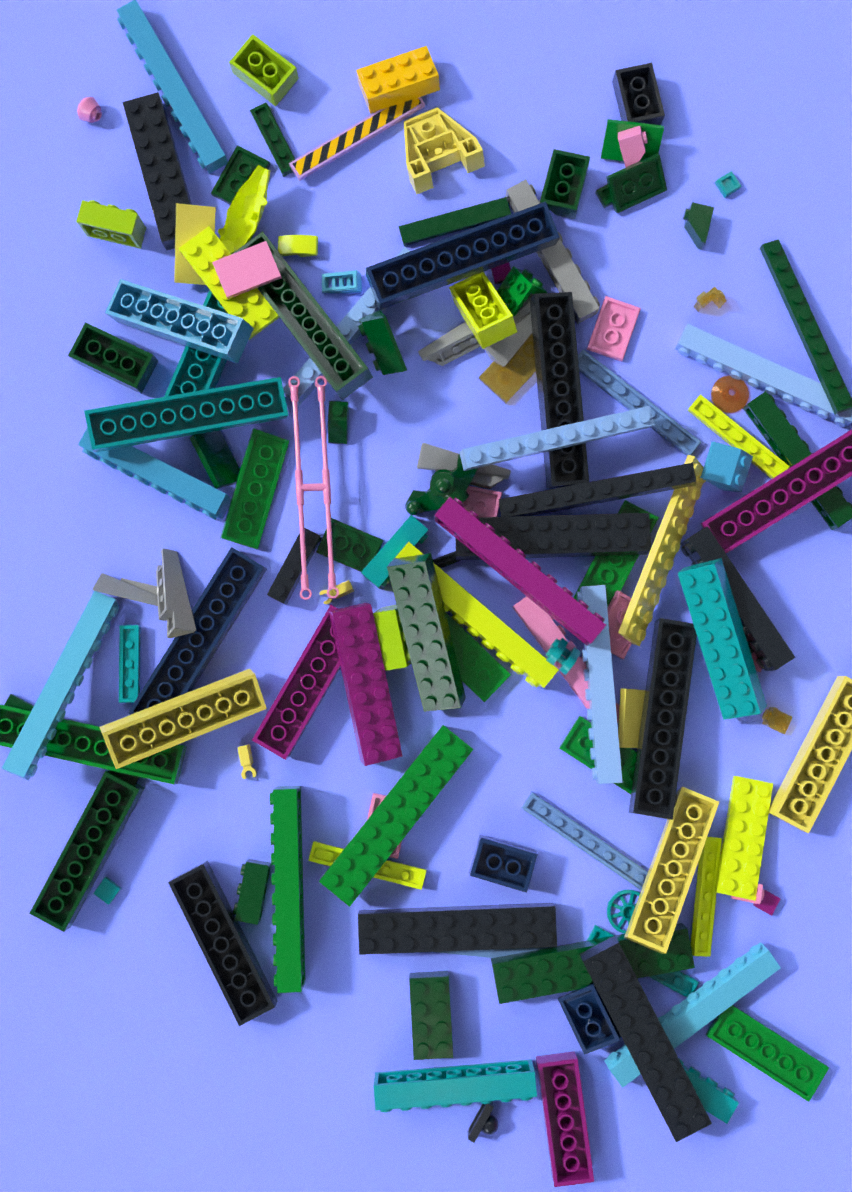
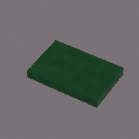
[211,145,271,205]
[606,153,667,213]
[189,430,240,489]
[316,518,384,572]

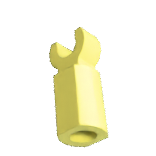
[319,580,354,605]
[237,744,257,780]

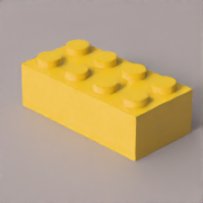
[356,46,440,114]

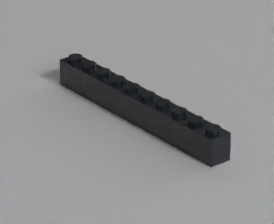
[499,462,696,517]

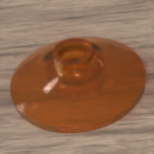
[711,376,749,413]

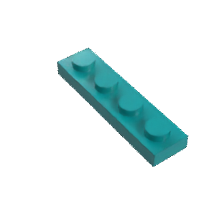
[119,625,141,703]

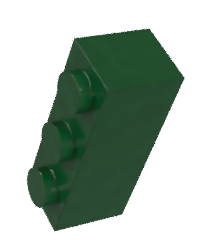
[233,859,271,925]

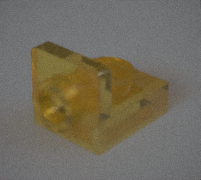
[762,707,793,734]

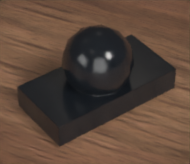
[467,1101,499,1143]

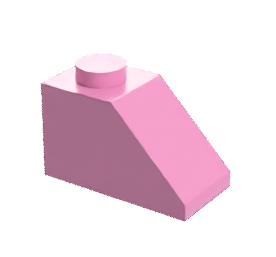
[618,126,648,167]

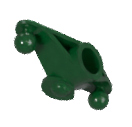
[405,454,478,515]

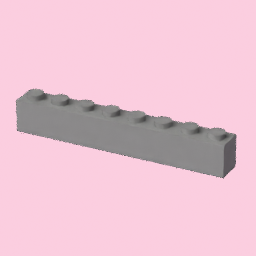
[505,179,600,325]

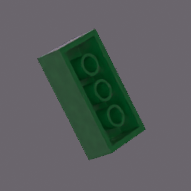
[68,322,158,394]
[409,971,453,1060]

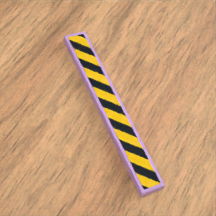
[289,97,425,181]

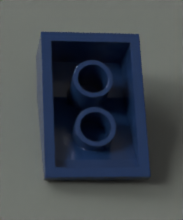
[558,983,621,1055]

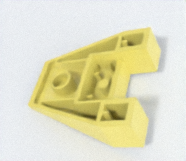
[404,107,485,195]

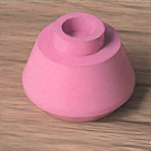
[77,96,102,123]

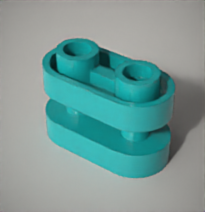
[545,638,581,675]

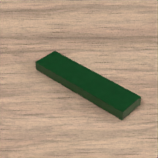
[250,102,295,177]

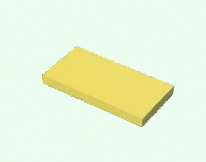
[174,203,216,285]

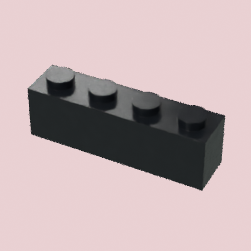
[267,527,322,605]

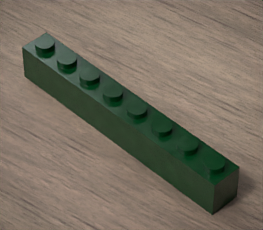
[742,391,852,530]

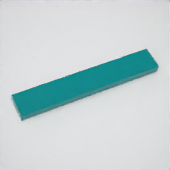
[586,925,699,998]

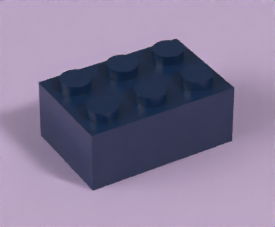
[469,835,538,893]

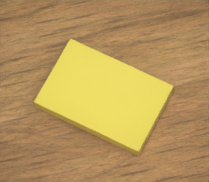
[618,688,645,748]

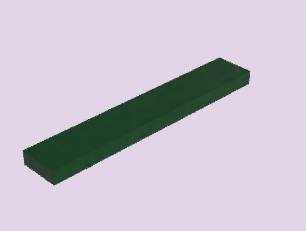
[398,197,511,246]

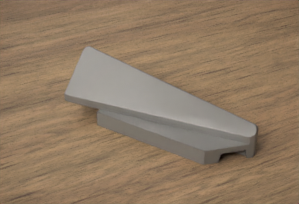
[418,322,481,366]
[417,443,511,489]
[156,548,196,638]

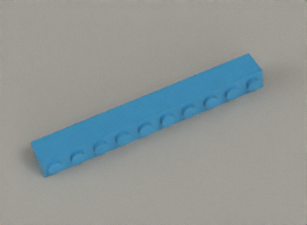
[116,0,228,174]

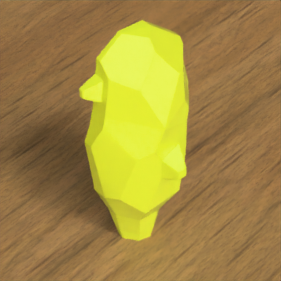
[217,165,271,254]

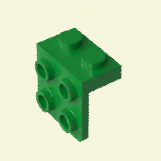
[497,266,547,317]

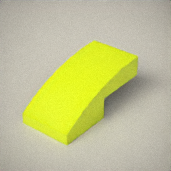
[278,235,318,257]

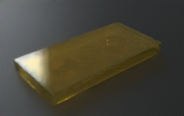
[478,334,536,404]

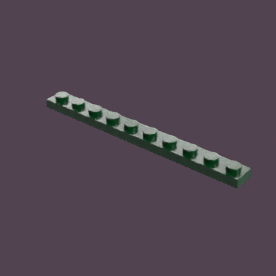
[759,239,852,414]

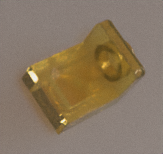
[693,287,727,312]

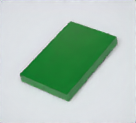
[601,119,664,161]

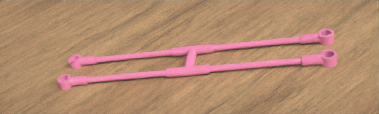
[288,376,339,600]

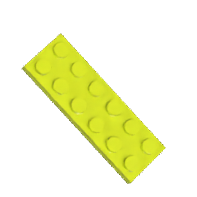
[178,226,279,340]
[715,776,773,901]

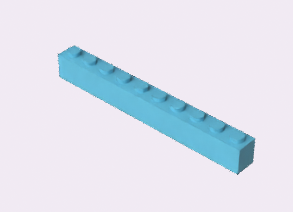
[2,591,119,781]
[604,942,781,1088]

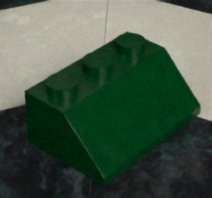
[540,149,590,219]
[358,310,407,375]

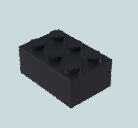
[612,62,665,125]

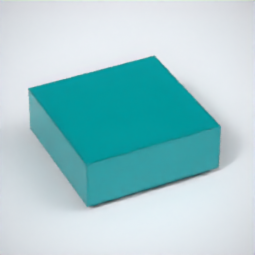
[715,171,742,198]
[93,876,122,905]

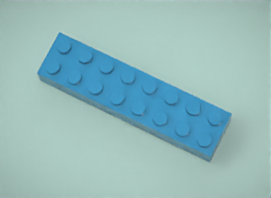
[105,279,254,363]
[78,427,231,520]

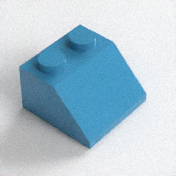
[700,442,753,492]

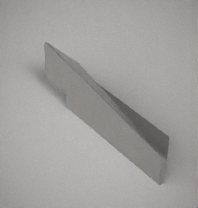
[484,293,534,367]
[92,573,158,606]

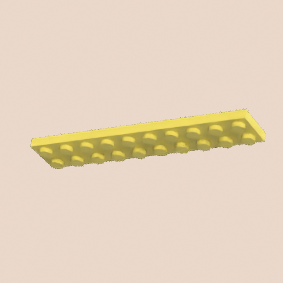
[618,455,706,646]

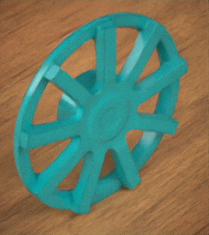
[607,889,640,934]

